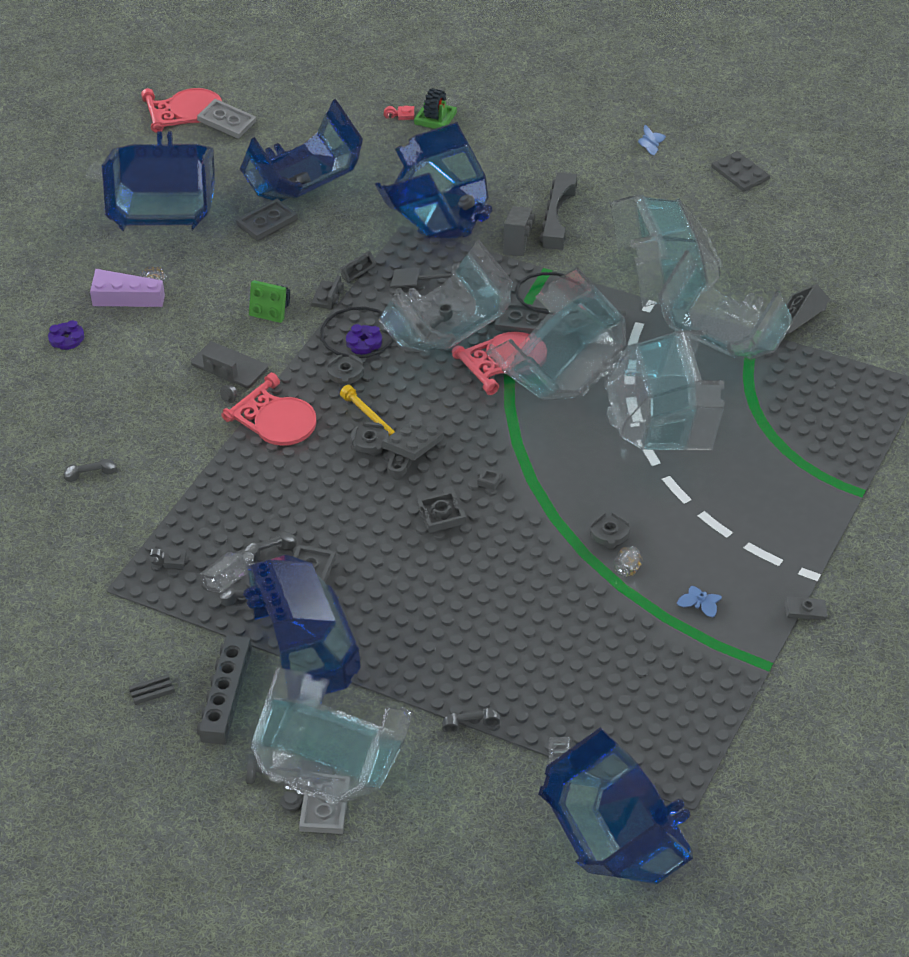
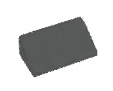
[340,250,376,283]

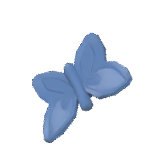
[638,125,666,155]
[677,586,722,618]

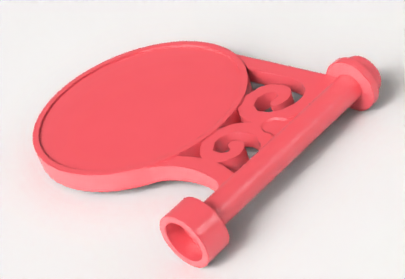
[141,88,222,133]
[452,332,546,395]
[221,372,317,446]

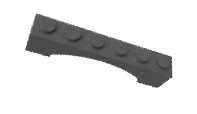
[540,173,577,250]

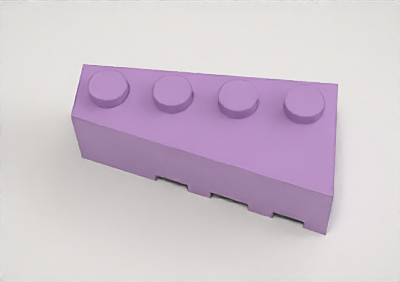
[90,269,165,307]

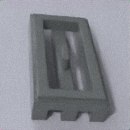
[129,674,175,705]

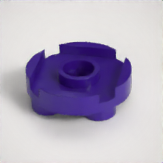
[48,320,85,350]
[346,324,382,355]

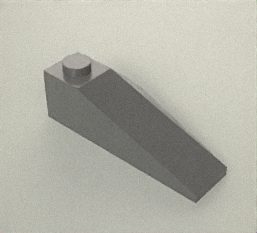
[775,283,830,338]

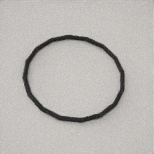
[515,272,591,315]
[320,306,397,358]

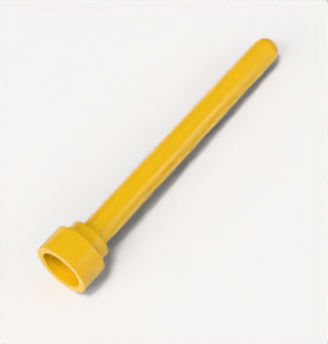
[340,385,395,436]

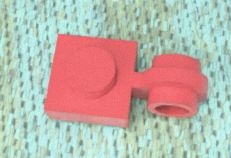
[384,106,415,120]

